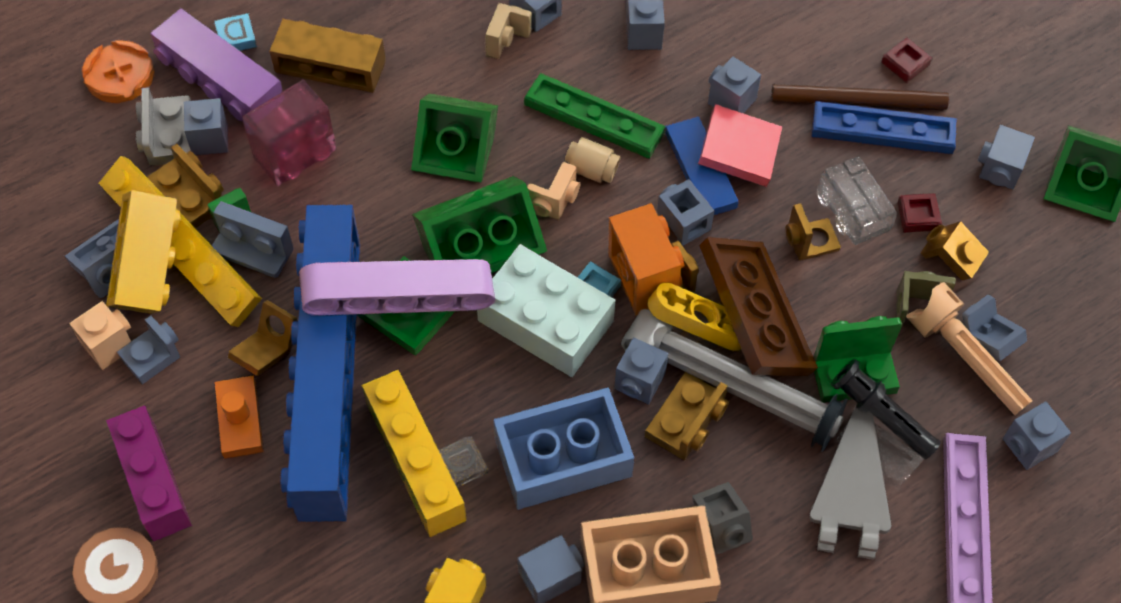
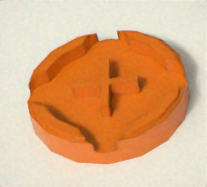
[82,40,155,103]

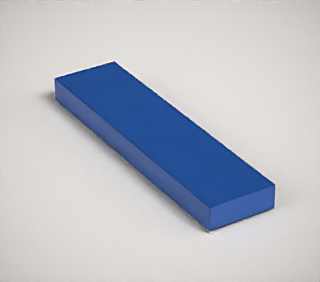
[811,101,956,154]

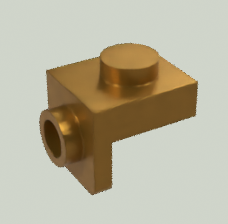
[920,221,989,281]

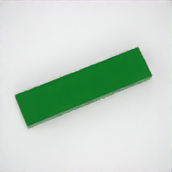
[524,73,666,159]

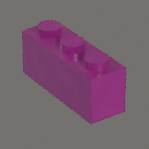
[106,405,192,542]

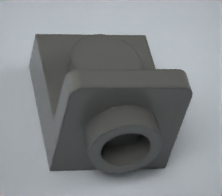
[692,482,753,554]

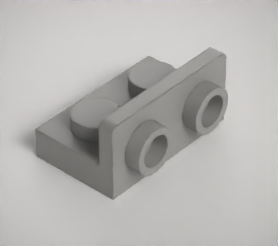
[136,87,191,166]

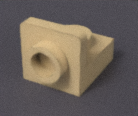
[486,3,532,59]

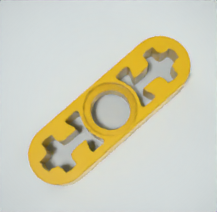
[647,283,741,351]

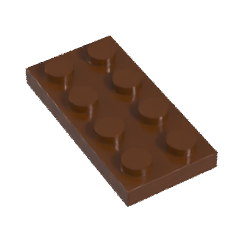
[699,237,818,376]

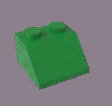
[411,93,498,182]
[1044,125,1121,222]

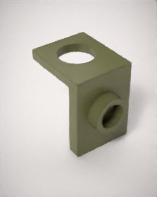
[896,271,956,325]

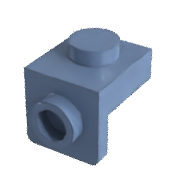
[962,295,1027,361]

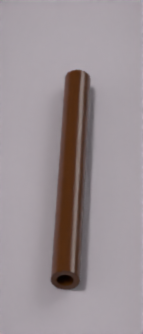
[771,84,949,110]

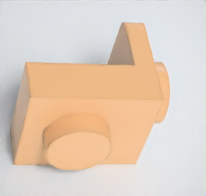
[527,162,580,220]

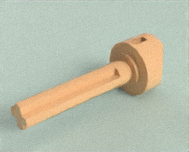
[906,282,1033,415]

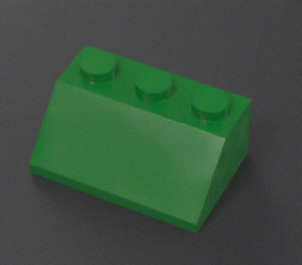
[412,176,547,273]

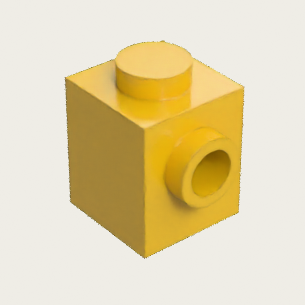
[425,557,486,603]

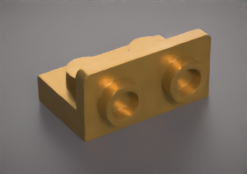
[147,143,224,228]
[644,372,729,461]

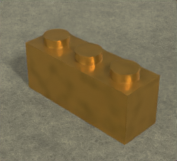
[269,19,386,93]

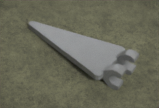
[810,403,891,560]

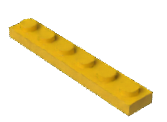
[98,156,262,327]

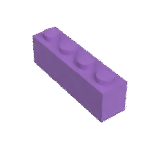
[150,8,285,128]

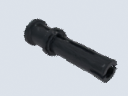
[831,359,941,460]

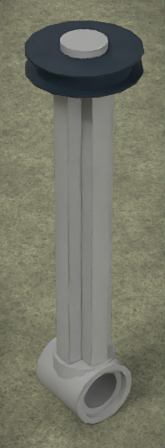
[621,309,847,452]

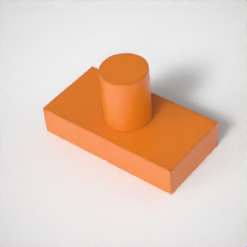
[215,375,264,459]

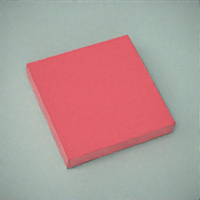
[698,104,782,187]

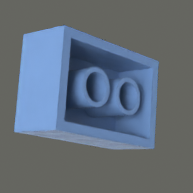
[493,387,634,510]

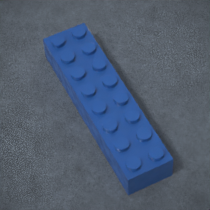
[281,205,360,522]

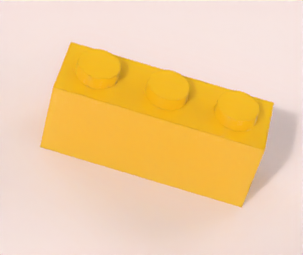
[106,190,180,314]

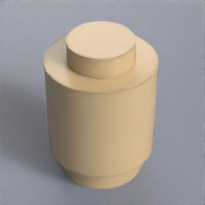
[565,137,621,183]

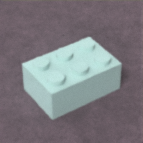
[477,244,616,377]

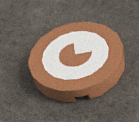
[72,528,158,603]

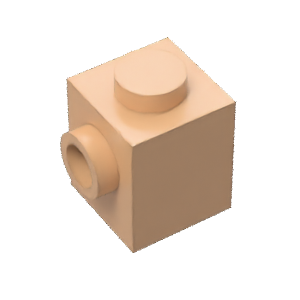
[69,301,131,370]

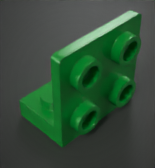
[813,316,902,403]

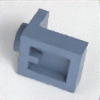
[117,315,180,384]

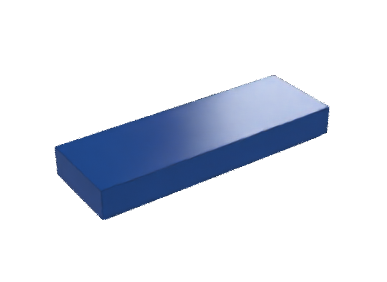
[665,117,739,215]

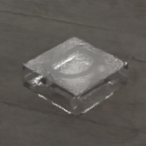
[438,435,488,487]

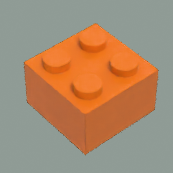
[608,203,684,316]

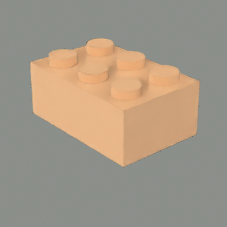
[580,506,721,603]

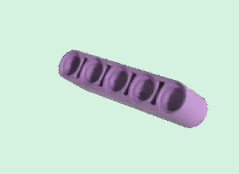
[299,259,495,315]

